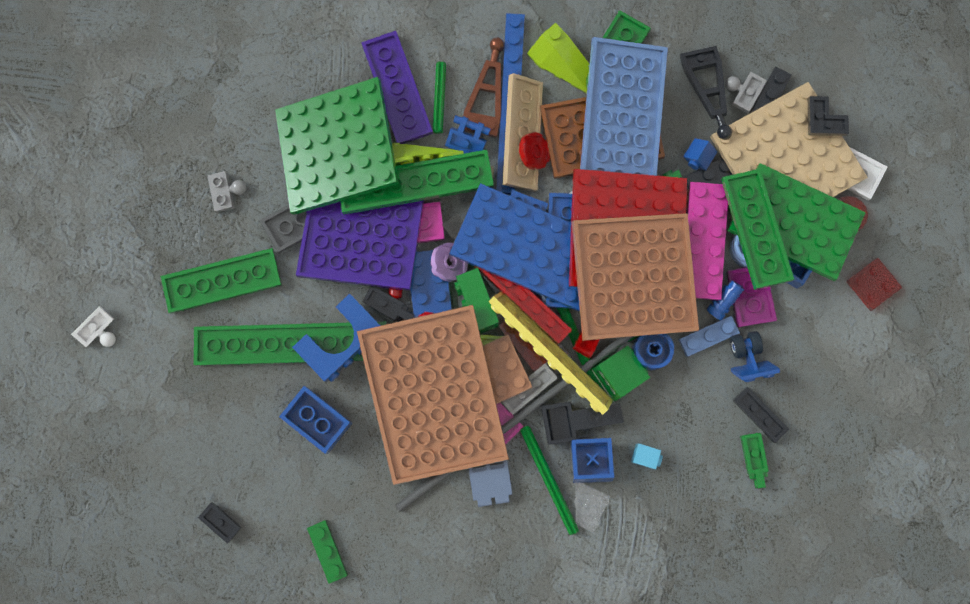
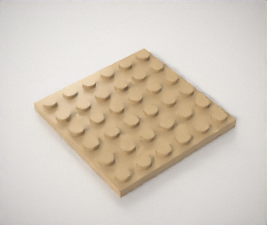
[710,82,868,197]

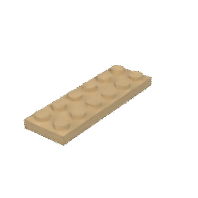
[503,73,543,192]

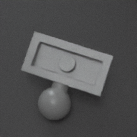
[725,72,767,114]
[208,171,247,213]

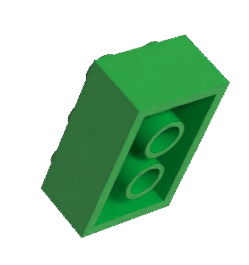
[454,268,499,334]

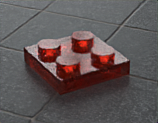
[846,258,902,311]

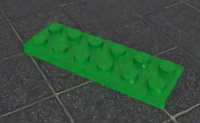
[721,169,794,290]
[160,248,282,314]

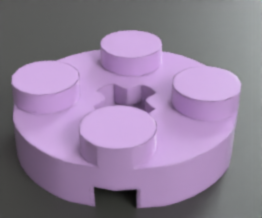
[431,243,468,282]

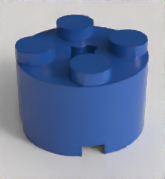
[632,334,674,370]

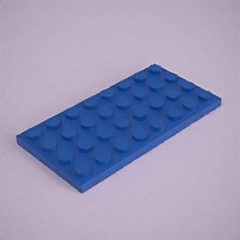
[449,183,580,312]

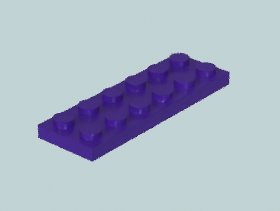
[361,31,433,144]

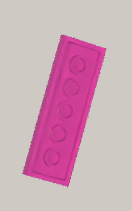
[687,182,728,300]

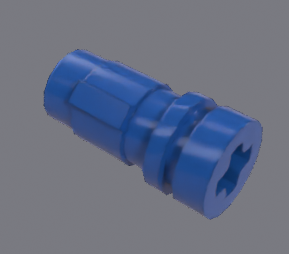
[707,280,744,321]

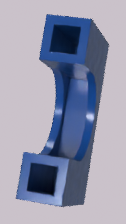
[292,294,380,382]

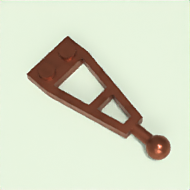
[463,37,504,138]

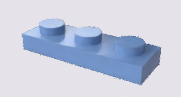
[678,316,740,357]

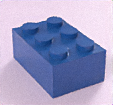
[279,386,352,454]

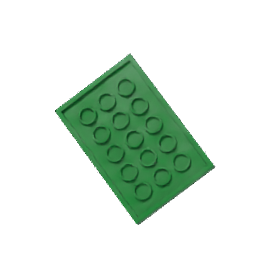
[728,163,866,281]

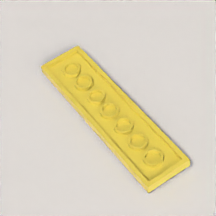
[489,292,613,415]

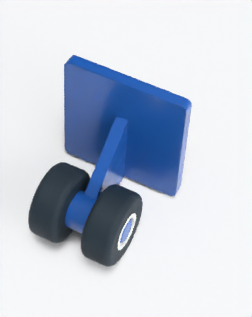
[730,331,780,382]

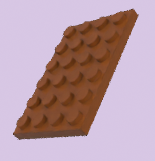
[540,97,665,179]

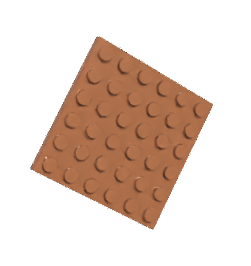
[572,213,699,340]

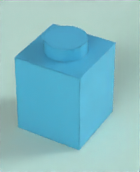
[631,443,663,470]

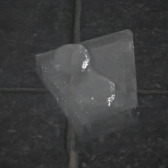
[575,483,611,533]

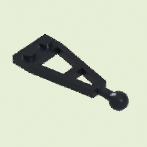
[680,46,732,140]

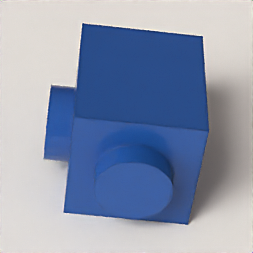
[683,138,717,170]

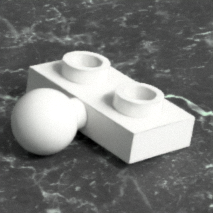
[71,306,116,347]

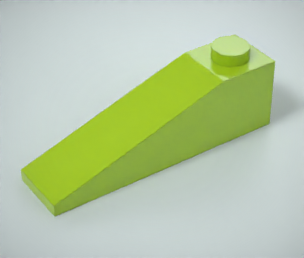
[527,23,590,94]
[392,143,464,166]

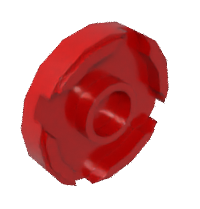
[519,132,550,170]

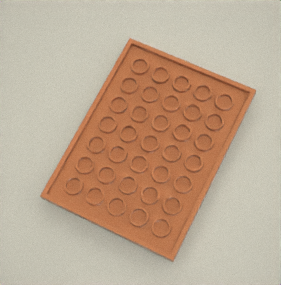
[357,305,509,485]

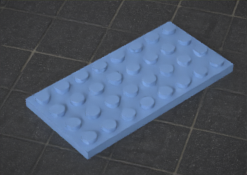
[580,37,668,176]

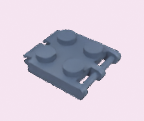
[469,460,512,507]

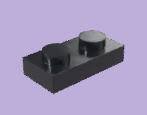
[198,502,242,544]

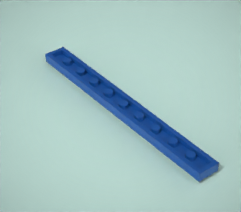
[496,13,525,195]

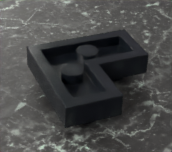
[807,96,849,136]

